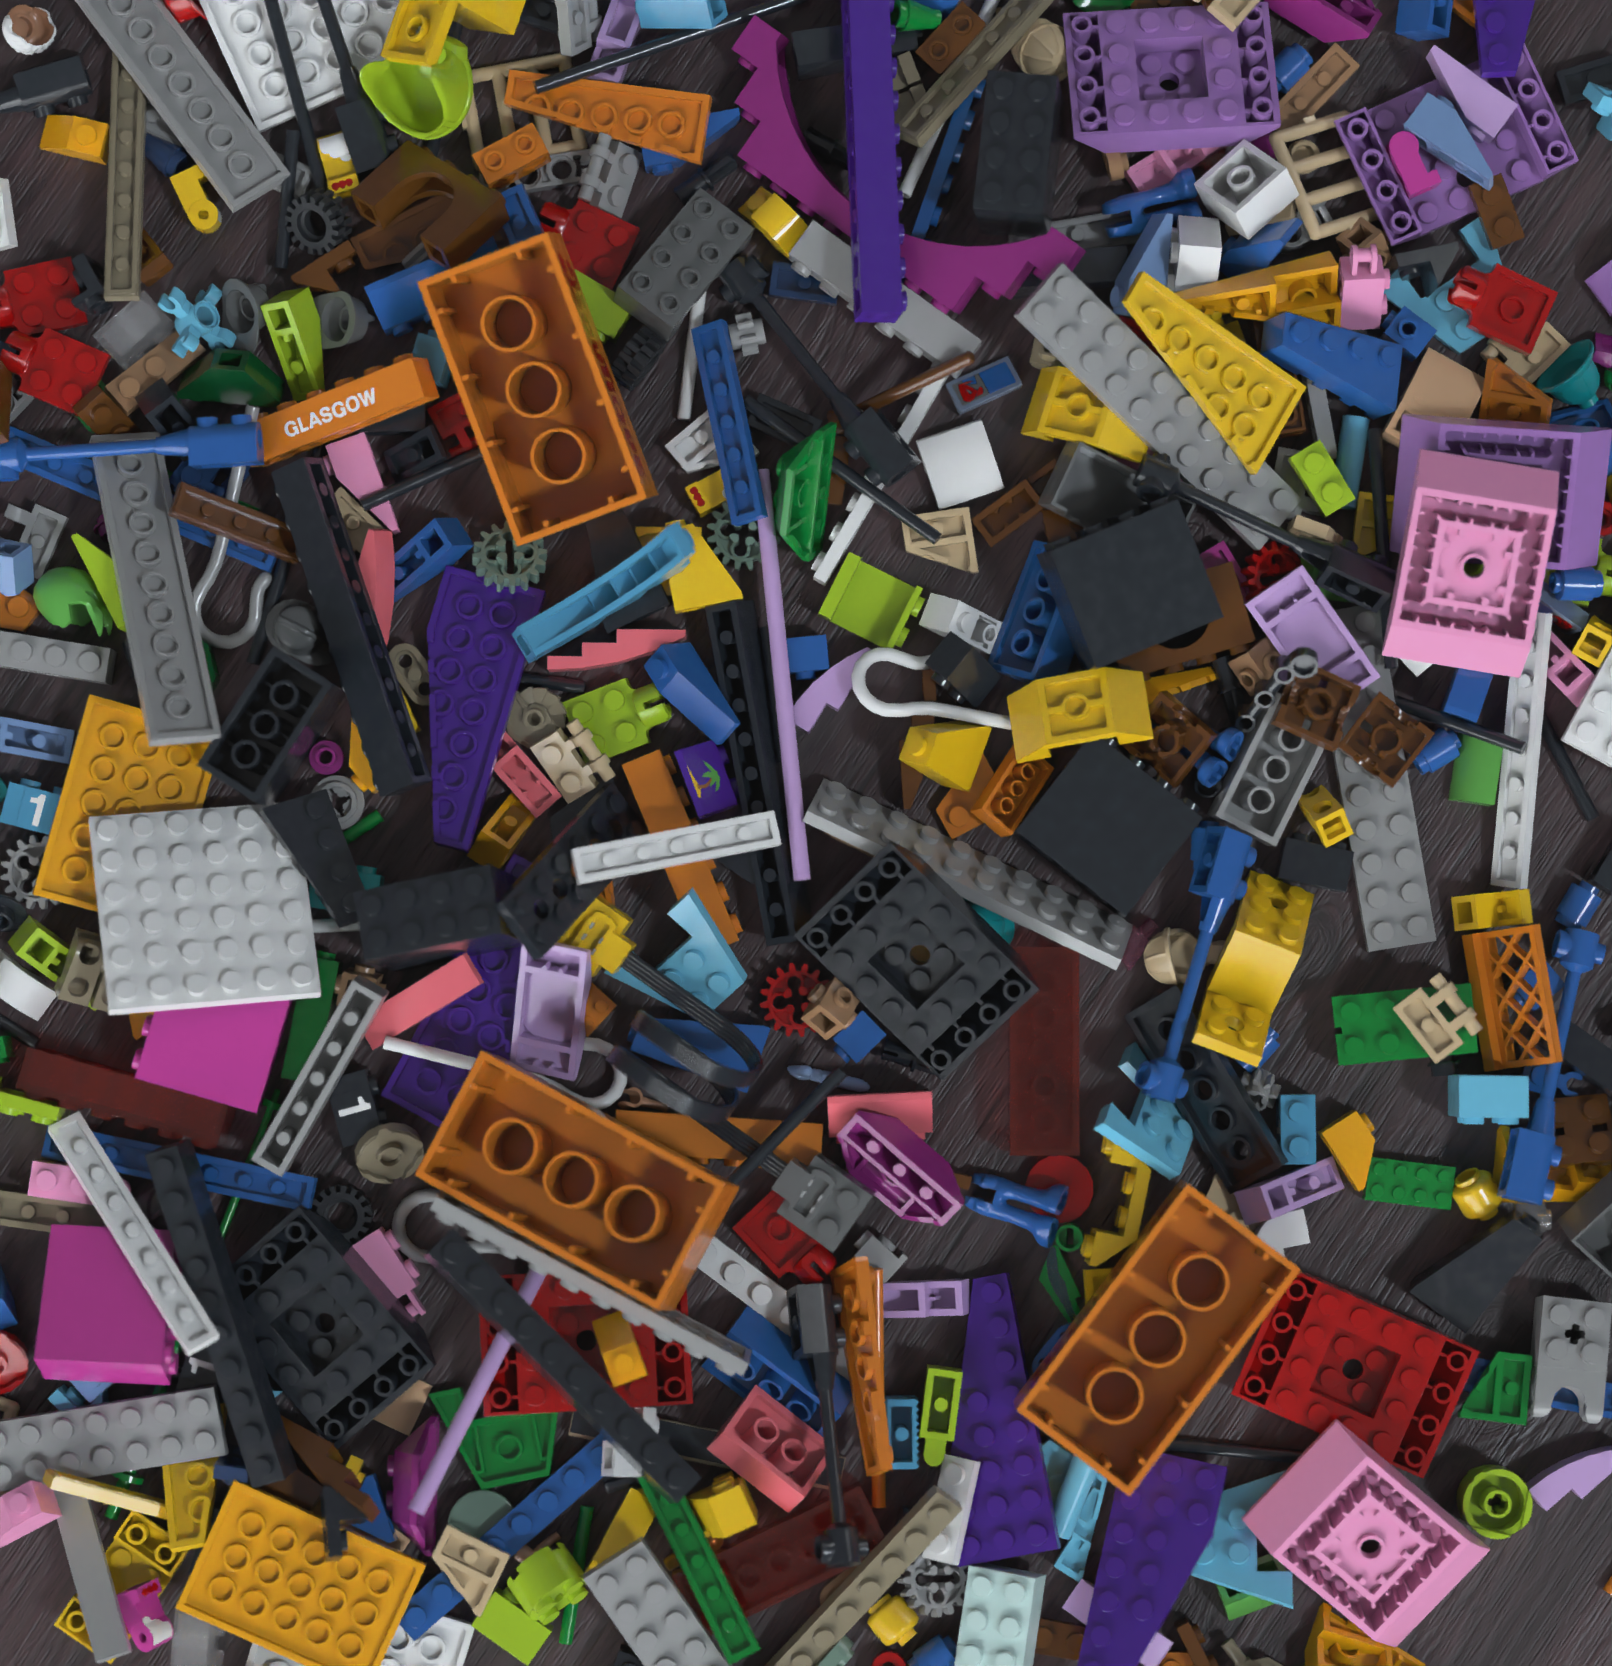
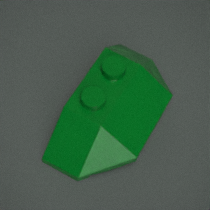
[773,422,837,562]

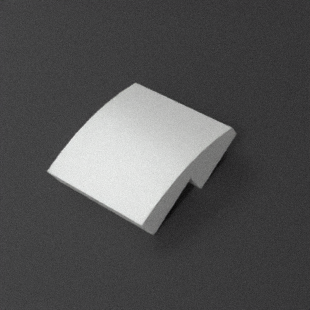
[916,419,1004,510]

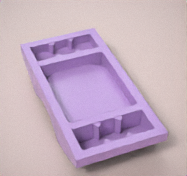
[1245,564,1381,690]
[510,942,592,1081]

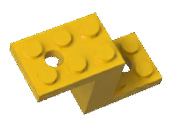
[380,0,526,68]
[1192,870,1315,1067]

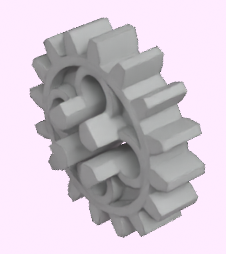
[0,835,61,910]
[897,1552,969,1617]

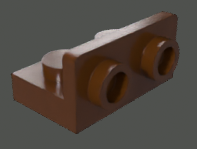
[915,1,986,75]

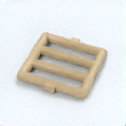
[462,53,588,171]
[1269,110,1378,240]

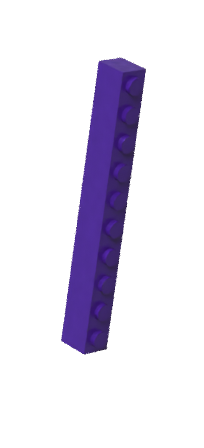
[841,0,907,323]

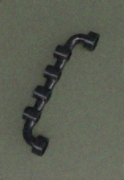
[1194,647,1319,798]

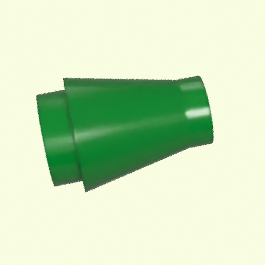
[890,0,942,32]

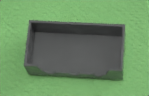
[613,187,755,343]
[1037,441,1196,528]
[1557,1170,1612,1278]

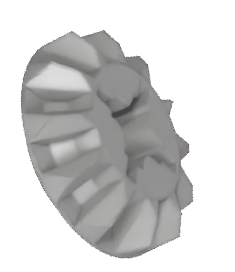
[312,775,365,830]

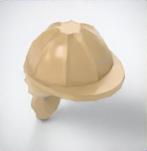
[995,7,1068,82]
[1143,927,1226,985]

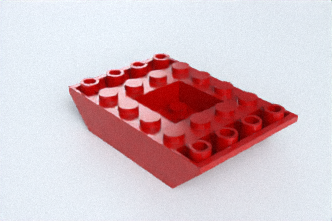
[1231,1271,1480,1479]
[479,1273,693,1417]

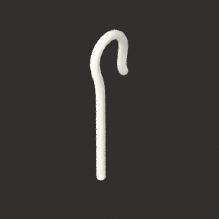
[851,648,1082,744]
[383,1035,627,1110]

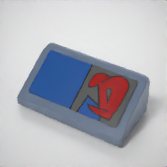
[945,356,1023,416]
[1538,581,1589,635]

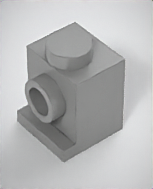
[853,1230,908,1283]

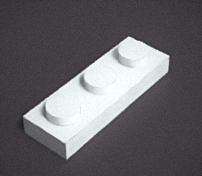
[922,1454,981,1566]

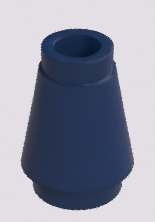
[145,133,190,177]

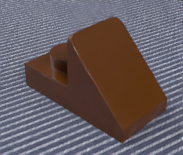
[141,228,173,287]
[290,240,359,294]

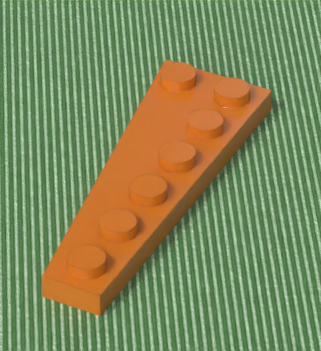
[504,70,712,165]
[830,1256,894,1477]

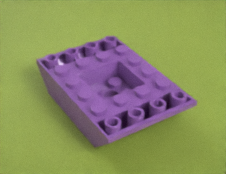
[1062,2,1281,153]
[1389,414,1612,570]

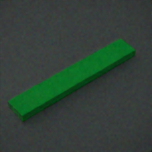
[637,1476,761,1665]

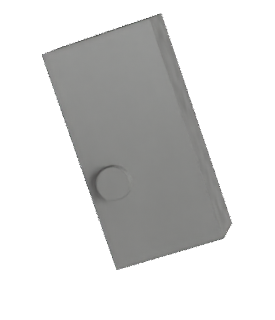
[1207,692,1324,846]

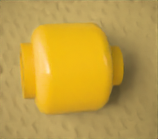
[1452,1167,1502,1221]
[867,1593,919,1647]

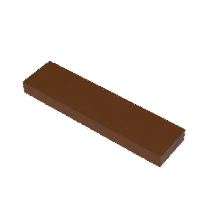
[168,482,299,564]

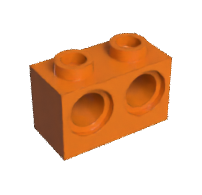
[472,122,552,190]

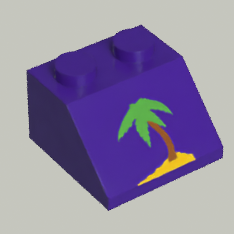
[674,740,739,820]

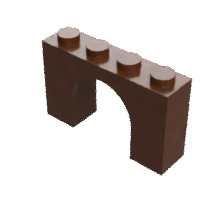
[350,140,510,270]
[1117,561,1256,681]

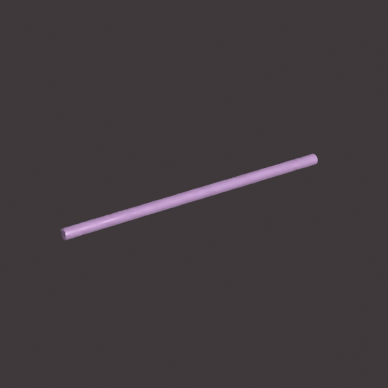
[757,469,811,881]
[408,1269,545,1516]

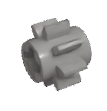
[728,312,766,356]
[1240,1068,1281,1111]

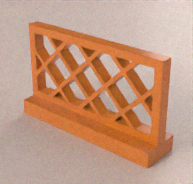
[1462,924,1563,1072]

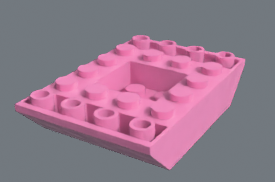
[1381,449,1559,678]
[1242,1419,1490,1647]

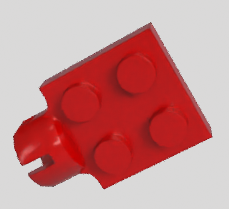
[538,199,641,290]
[0,256,88,337]
[1447,263,1558,356]
[0,327,111,417]
[732,1190,837,1284]

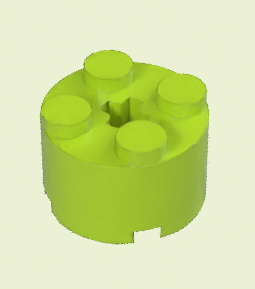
[1456,1464,1533,1539]
[507,1542,588,1625]

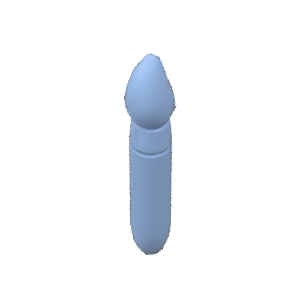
[787,1065,870,1092]

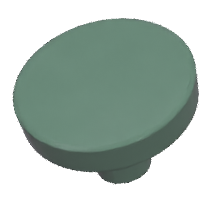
[448,1488,514,1539]

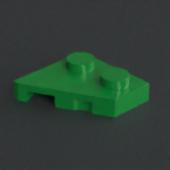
[1457,1352,1533,1425]

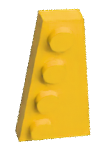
[162,1403,228,1553]

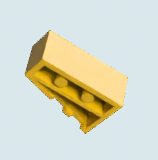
[686,1470,758,1538]

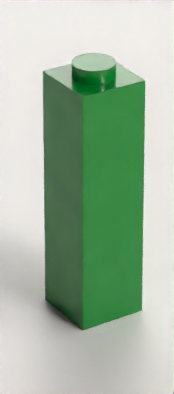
[281,950,343,1081]

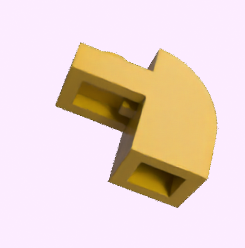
[738,186,808,259]
[1451,889,1533,931]

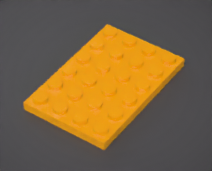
[32,694,212,912]
[175,1480,426,1666]

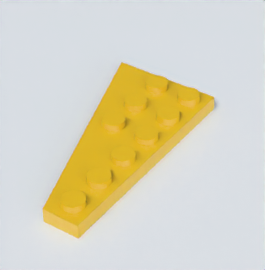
[1122,271,1306,475]

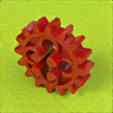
[1240,541,1301,600]
[760,963,829,1037]

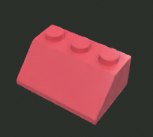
[827,1090,933,1144]
[707,1385,826,1513]

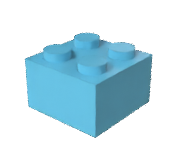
[1448,1074,1529,1125]

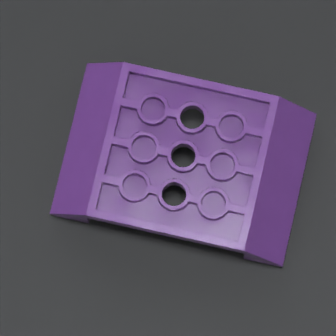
[1334,43,1579,246]

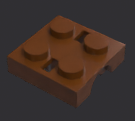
[1270,667,1361,752]
[1122,690,1218,788]
[1338,691,1435,789]
[1550,1093,1612,1170]

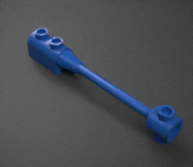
[0,414,264,482]
[1135,826,1257,1104]
[1497,928,1606,1206]

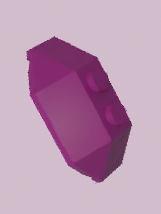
[1264,0,1382,43]
[837,1110,965,1227]
[386,1413,440,1556]

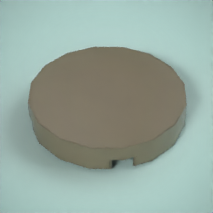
[355,1122,424,1184]

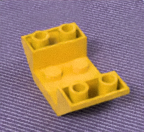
[1021,366,1149,463]
[1007,667,1154,763]
[1080,1136,1151,1267]
[54,1511,189,1664]

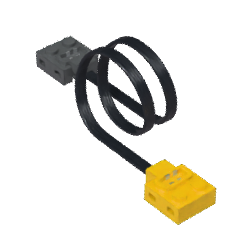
[557,895,876,1252]

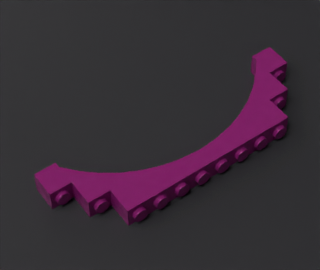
[731,15,1086,315]

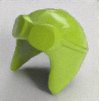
[359,32,473,140]

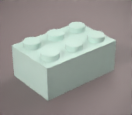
[954,1562,1046,1666]

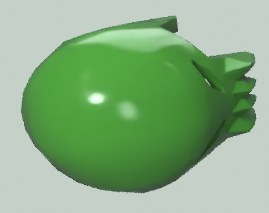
[33,566,113,636]

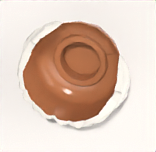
[2,5,57,55]

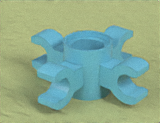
[157,283,237,358]

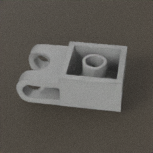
[1528,1295,1612,1424]

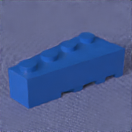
[1260,312,1403,420]

